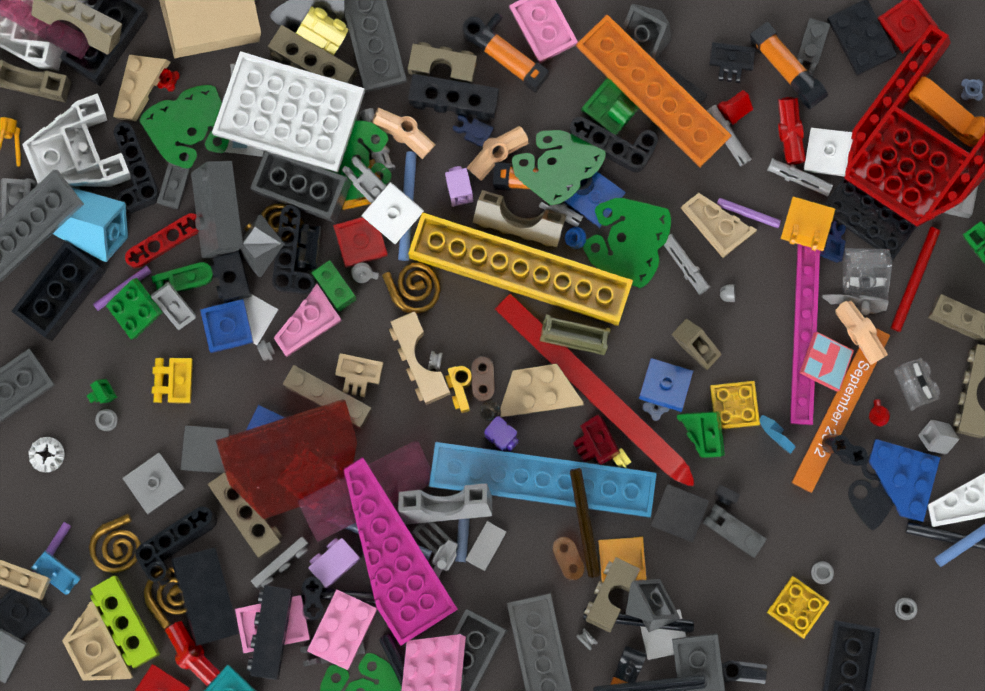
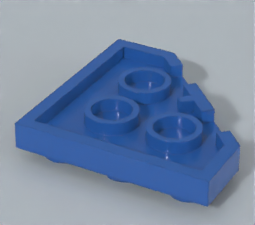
[869,439,940,522]

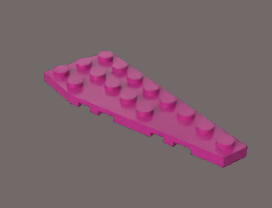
[344,457,458,646]

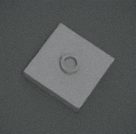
[123,453,185,515]

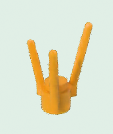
[0,117,21,167]

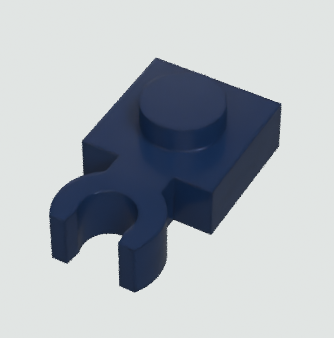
[453,115,494,148]
[820,221,846,263]

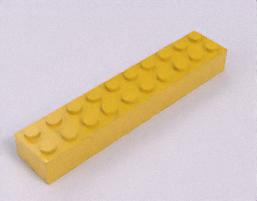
[408,212,633,326]

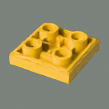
[710,381,760,429]
[766,576,829,639]

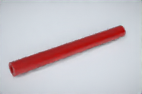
[890,227,940,332]

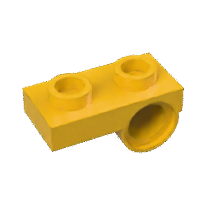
[445,366,472,413]

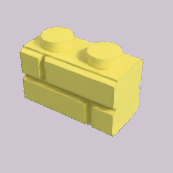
[296,6,349,56]

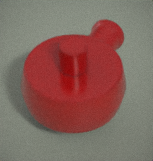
[869,399,890,427]

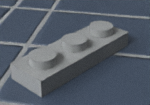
[251,537,310,588]

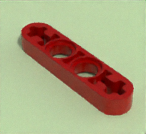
[125,213,199,269]

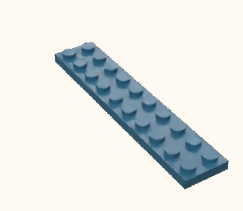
[429,442,656,518]

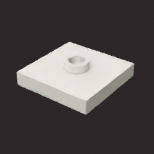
[804,128,853,176]
[362,182,424,244]

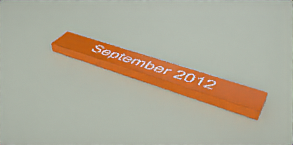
[791,328,890,493]

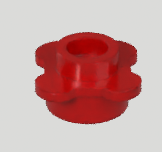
[157,68,180,92]

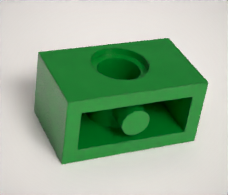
[312,260,357,312]

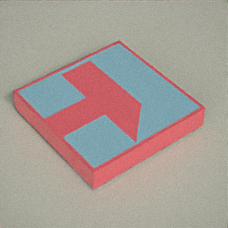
[799,332,854,391]

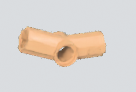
[371,108,436,159]
[467,126,529,181]
[835,301,888,365]

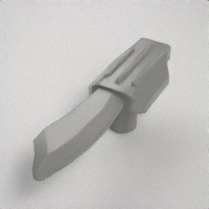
[822,294,888,315]
[432,539,458,579]

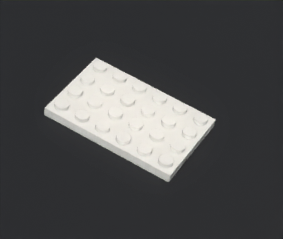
[212,51,365,173]

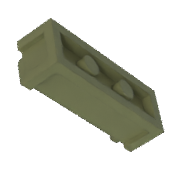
[540,314,611,355]

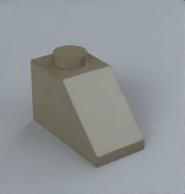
[671,319,722,370]

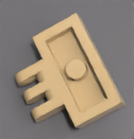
[335,353,384,397]

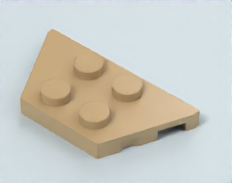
[499,364,584,418]
[62,601,133,681]

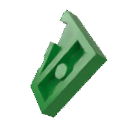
[677,411,725,458]

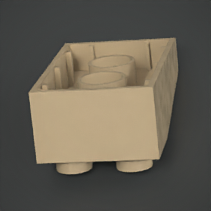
[159,0,261,58]

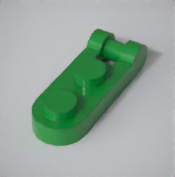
[151,262,214,293]

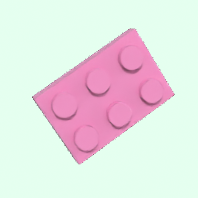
[509,0,578,64]
[307,589,378,671]
[235,595,310,653]

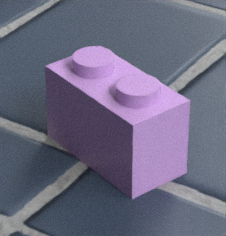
[445,166,473,207]
[308,538,361,589]

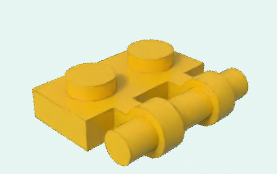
[152,358,193,403]

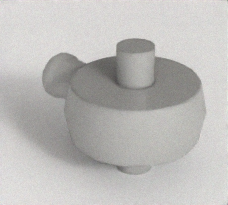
[351,262,379,283]

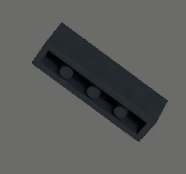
[247,585,293,680]

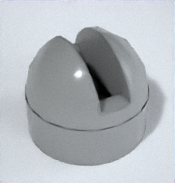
[720,284,736,302]

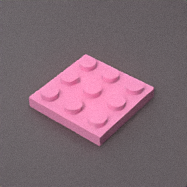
[402,634,466,691]

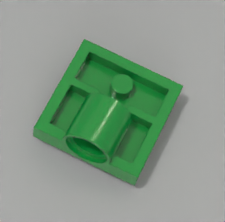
[581,78,639,136]
[106,278,163,340]

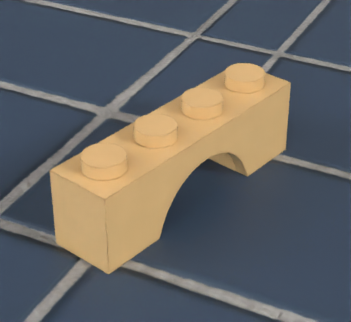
[389,311,450,405]

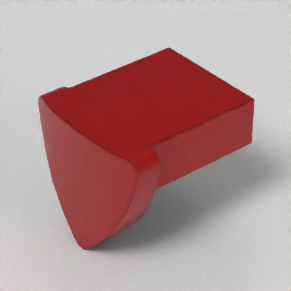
[717,90,753,125]

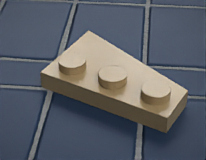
[113,55,170,122]
[681,193,757,258]

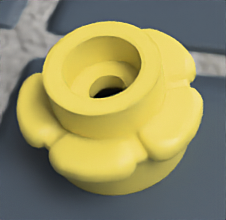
[613,448,631,469]

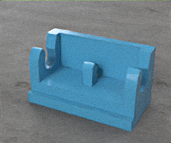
[31,550,80,595]

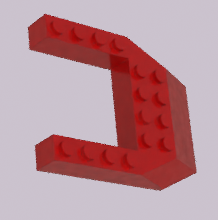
[844,24,985,227]

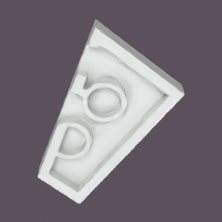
[928,473,985,527]

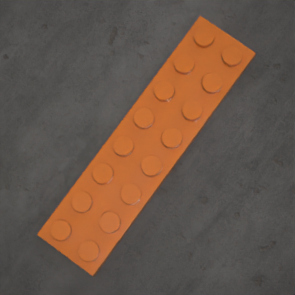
[576,15,732,168]

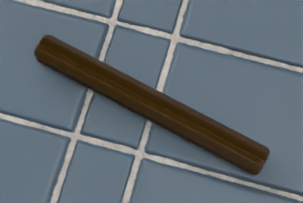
[570,468,600,578]

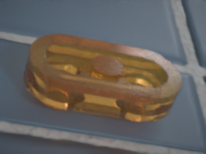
[553,537,584,580]

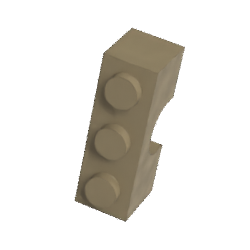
[408,42,477,84]
[584,557,640,632]

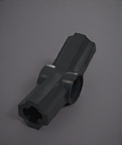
[721,660,767,684]

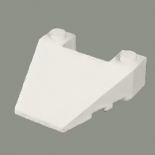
[0,0,63,71]
[22,93,131,187]

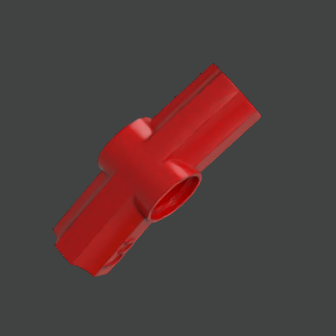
[778,97,806,165]
[165,621,220,686]

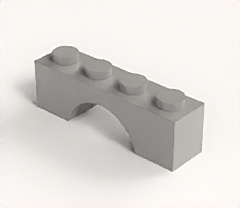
[398,483,492,524]

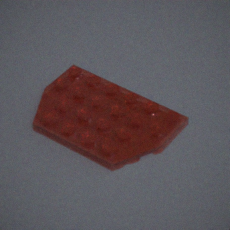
[215,399,357,519]

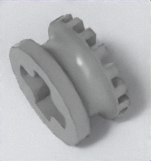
[428,351,443,372]
[576,629,598,650]

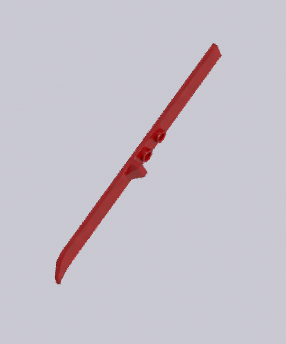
[495,294,694,486]

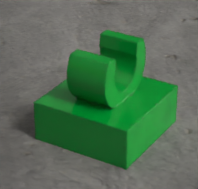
[87,379,118,404]

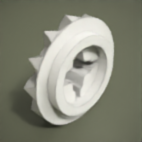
[28,437,64,472]

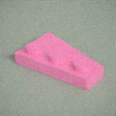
[274,284,342,357]

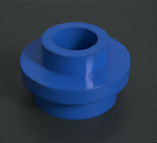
[565,227,586,249]

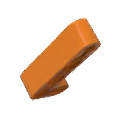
[909,77,985,147]

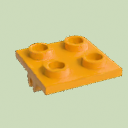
[780,197,835,251]

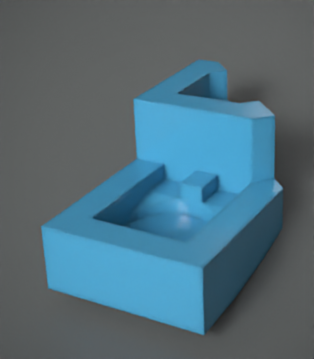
[759,415,796,454]

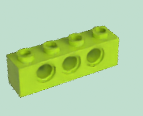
[90,576,160,668]

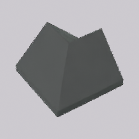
[622,4,672,61]
[238,215,284,277]
[626,579,680,632]

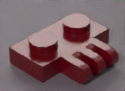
[573,414,620,464]

